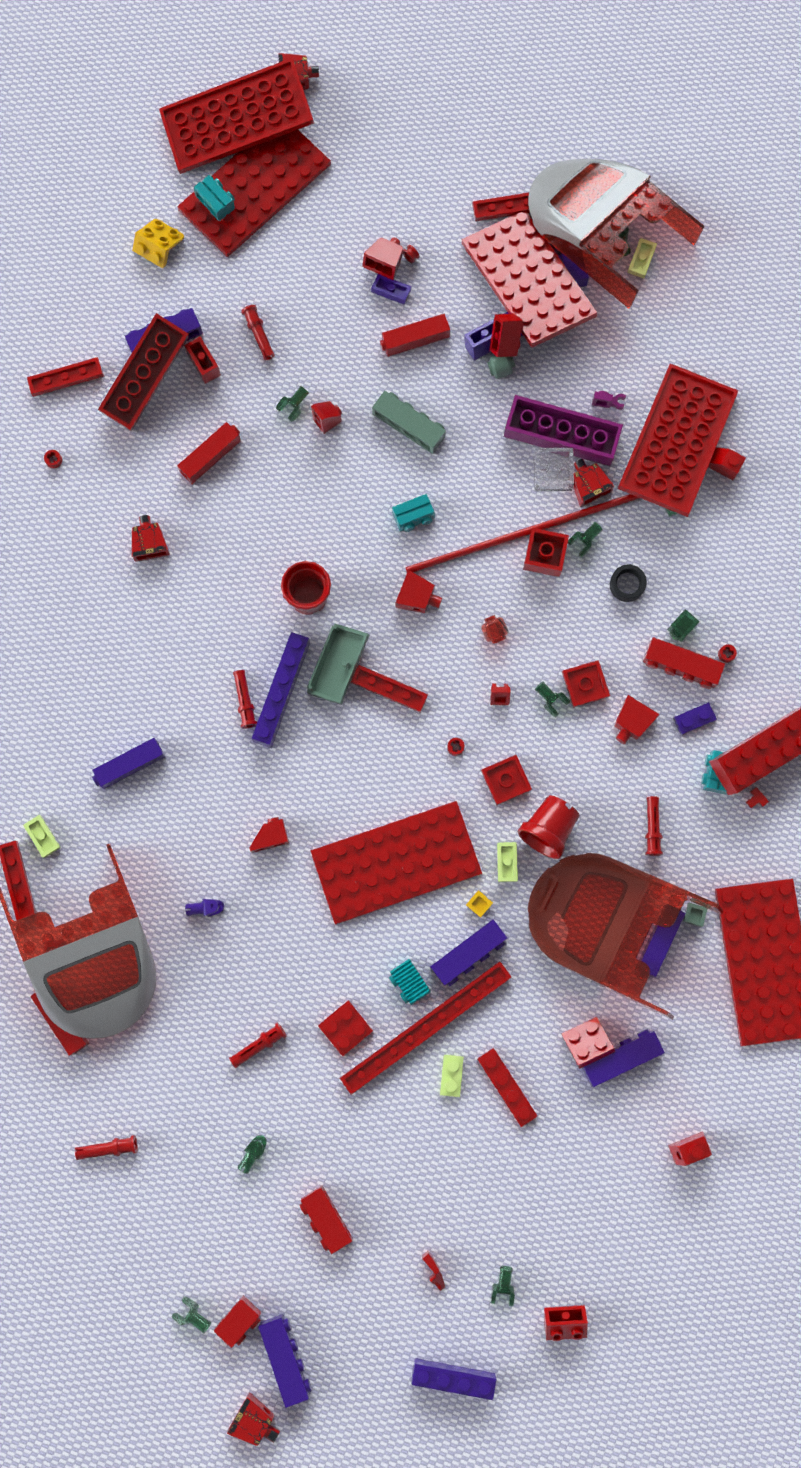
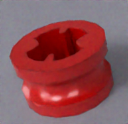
[402,244,420,264]
[44,450,62,469]
[718,644,737,663]
[447,738,465,756]

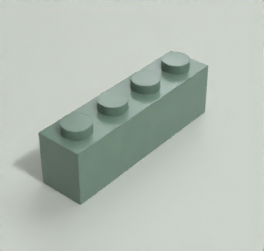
[372,390,446,454]

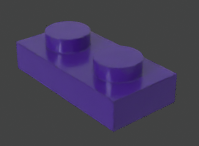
[371,274,412,305]
[673,702,717,735]

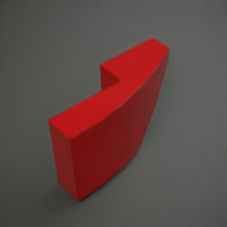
[422,1251,445,1291]

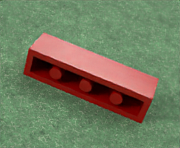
[643,637,725,689]

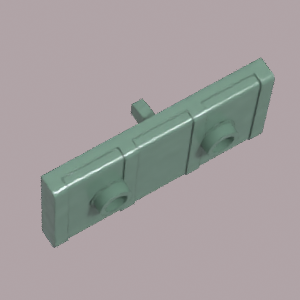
[307,624,370,705]

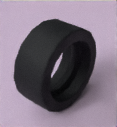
[609,564,647,602]

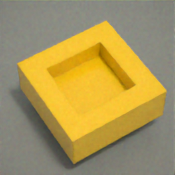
[466,890,493,918]

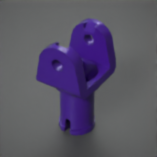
[185,899,225,917]

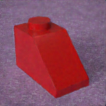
[311,401,342,434]
[708,447,746,481]
[249,817,289,853]

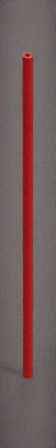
[405,494,640,572]

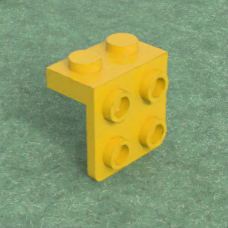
[132,219,184,268]

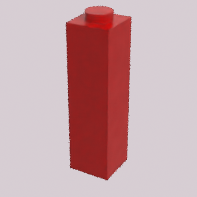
[379,313,450,357]
[177,422,241,484]
[30,985,90,1056]

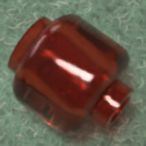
[481,615,509,644]

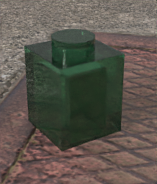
[667,609,700,642]

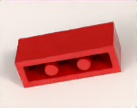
[300,1185,353,1254]

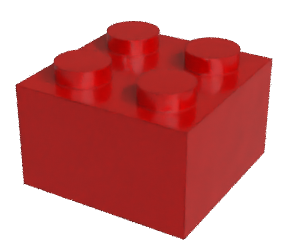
[523,528,569,577]

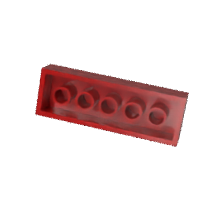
[98,313,189,432]
[709,706,801,795]

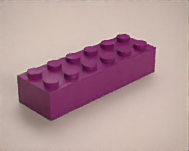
[503,395,623,467]

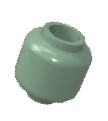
[487,355,516,379]

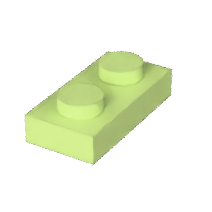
[627,238,657,278]
[23,815,61,858]
[497,842,518,882]
[440,1055,464,1097]

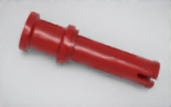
[241,305,275,360]
[233,670,257,729]
[645,796,663,856]
[229,1022,287,1068]
[75,1135,138,1160]

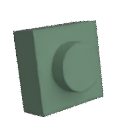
[683,902,708,927]

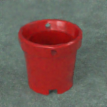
[281,561,331,615]
[517,795,580,859]

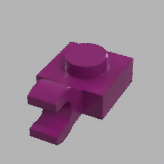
[592,391,626,410]

